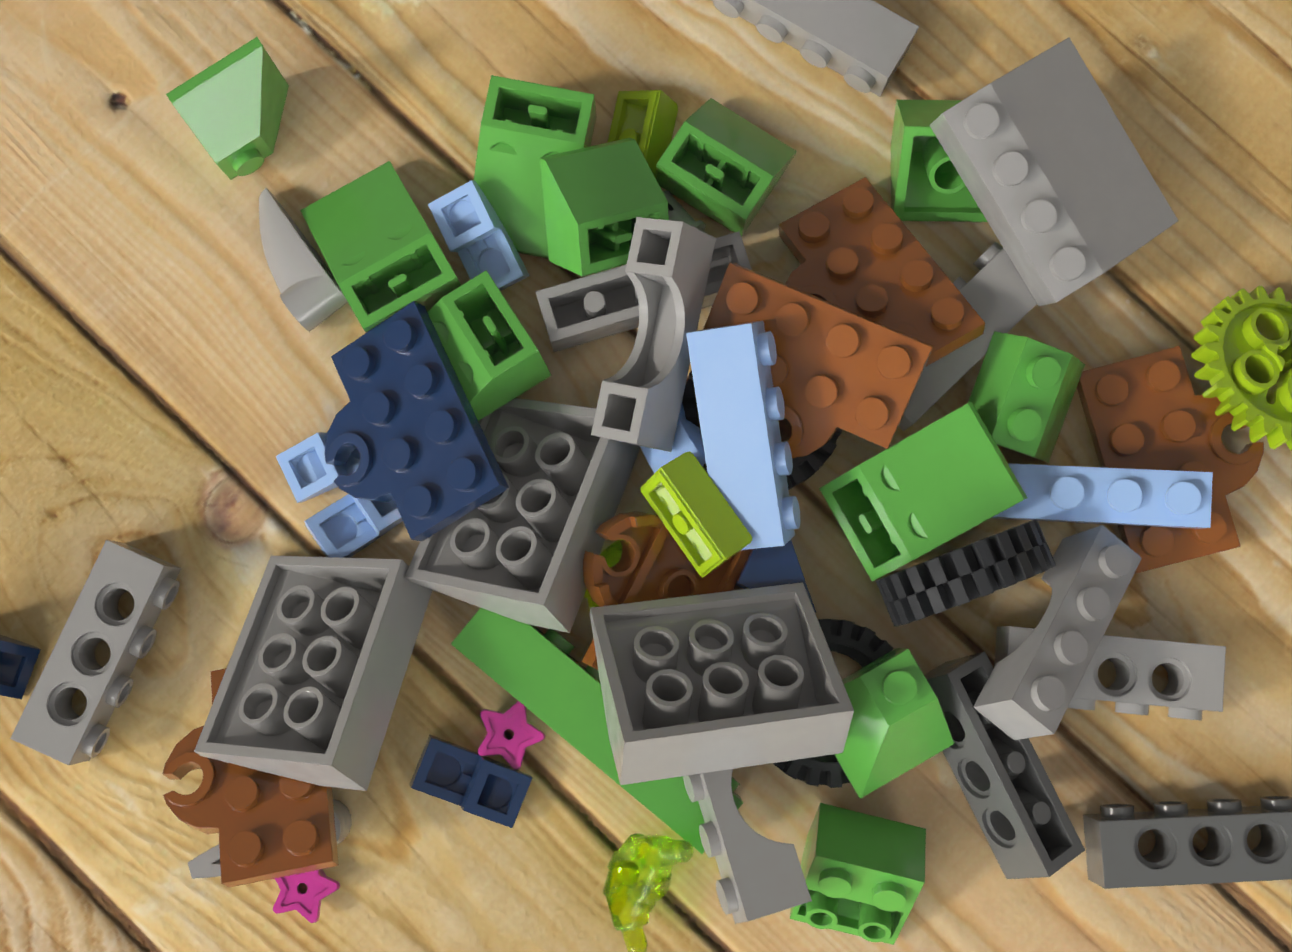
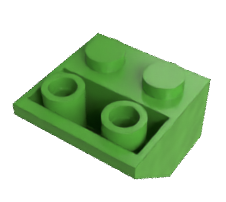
[656,98,797,237]
[540,138,669,276]
[790,803,926,945]

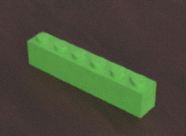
[451,608,743,854]

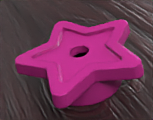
[478,701,545,770]
[273,869,340,923]

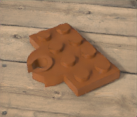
[778,177,985,367]
[690,263,934,458]
[1077,346,1264,574]
[582,511,752,670]
[163,668,339,888]

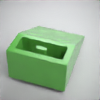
[474,75,596,259]
[300,161,461,333]
[428,270,551,421]
[819,402,1028,582]

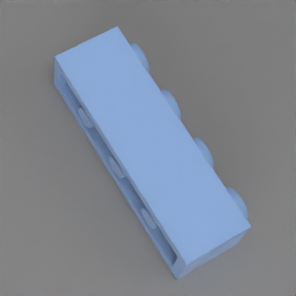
[686,320,801,550]
[992,463,1213,529]

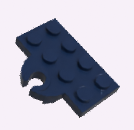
[324,301,509,541]

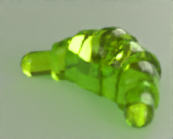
[603,833,694,952]

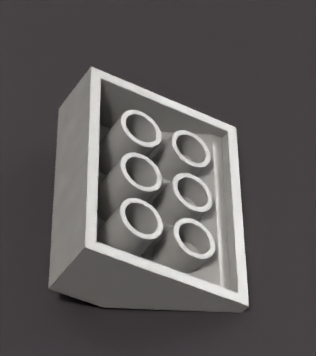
[929,37,1178,306]
[405,398,641,633]
[194,555,432,791]
[590,582,854,785]

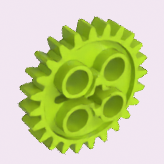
[1191,286,1292,451]

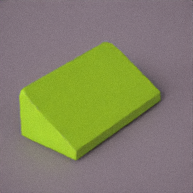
[607,90,678,188]
[640,452,752,578]

